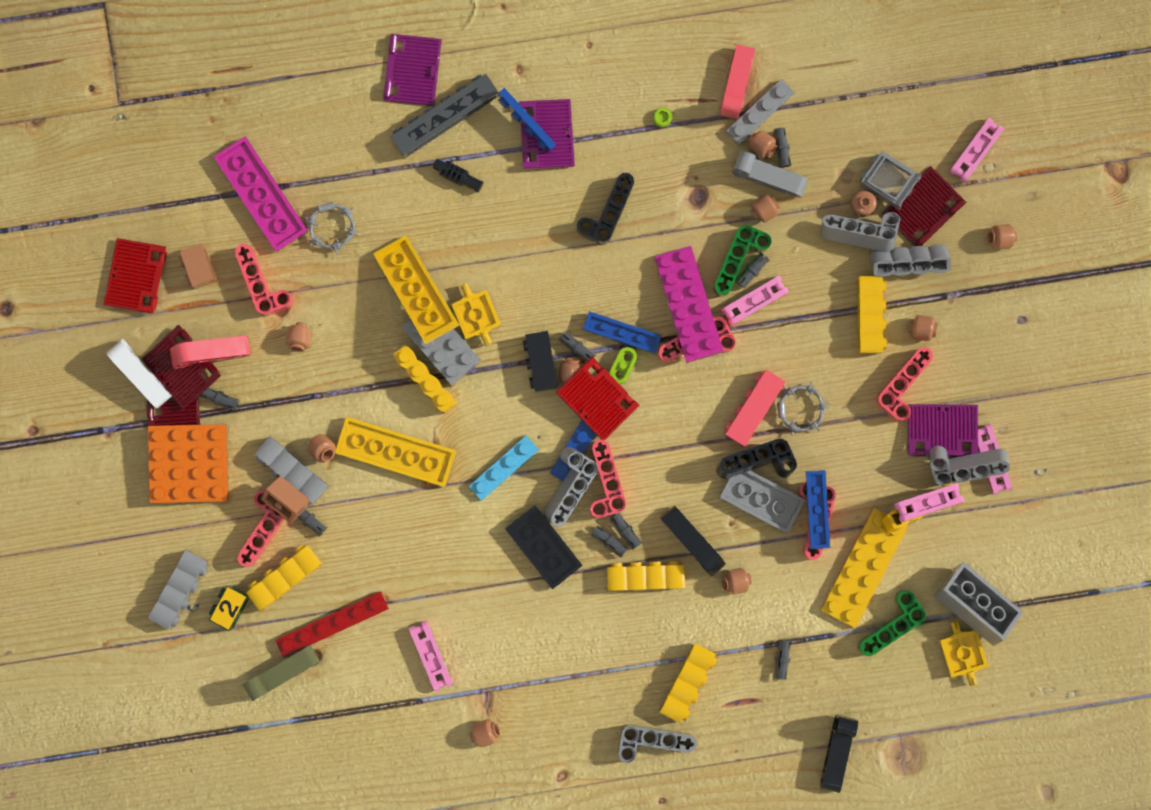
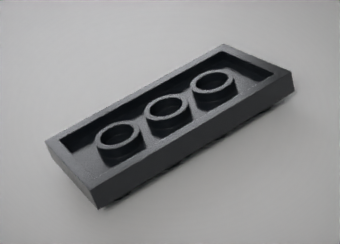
[505,505,583,590]

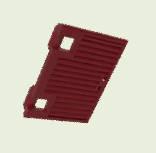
[882,166,967,246]
[142,325,221,410]
[146,397,200,426]

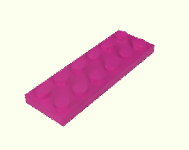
[214,136,309,252]
[654,246,724,363]

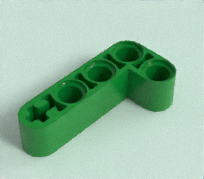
[713,225,772,297]
[858,590,926,656]

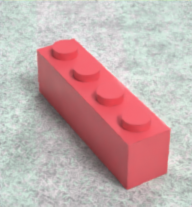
[724,369,786,448]

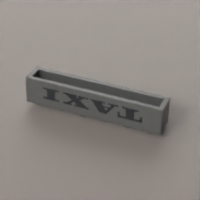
[391,74,499,158]

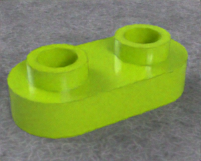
[610,347,637,384]

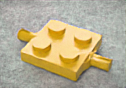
[451,283,501,346]
[939,620,988,686]

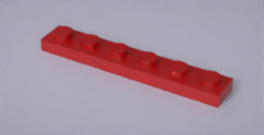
[275,592,389,657]

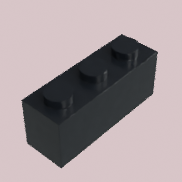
[522,331,558,392]

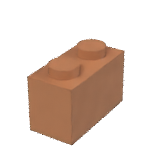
[179,243,217,289]
[261,476,310,523]

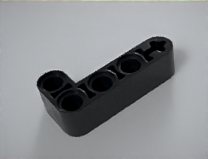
[577,173,634,245]
[716,438,797,479]
[660,505,726,577]
[820,714,858,793]

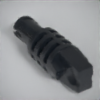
[433,159,484,193]

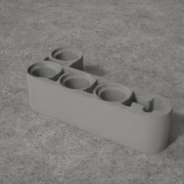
[732,151,808,198]
[821,212,900,252]
[929,446,1010,486]
[544,447,598,527]
[618,724,697,763]

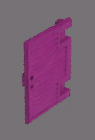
[383,34,442,106]
[519,99,575,169]
[908,404,978,457]

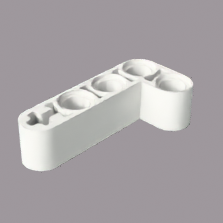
[106,339,172,409]

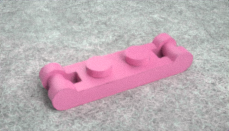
[949,117,1004,183]
[721,275,789,326]
[978,424,1012,495]
[894,483,965,523]
[409,620,453,692]

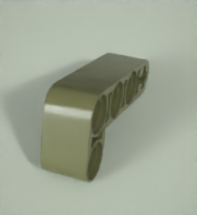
[242,645,320,701]

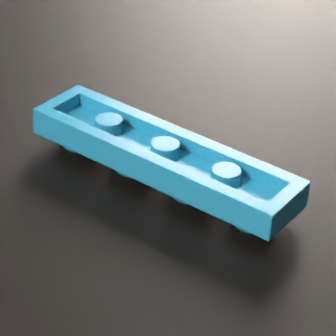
[469,436,539,501]

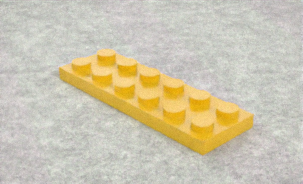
[373,235,459,344]
[335,416,456,487]
[820,508,908,628]

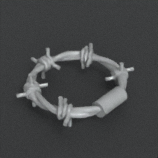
[304,202,359,255]
[777,381,830,435]

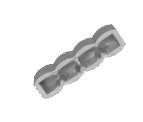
[870,245,951,277]
[255,436,329,504]
[148,550,209,630]

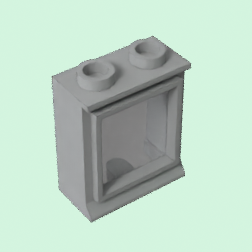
[860,151,921,211]

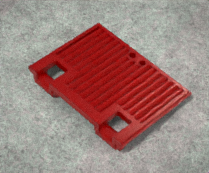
[103,238,167,314]
[555,356,640,440]

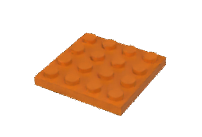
[148,424,228,503]

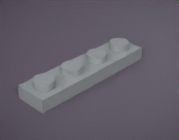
[726,79,794,145]

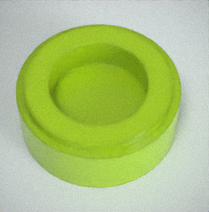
[653,108,672,128]

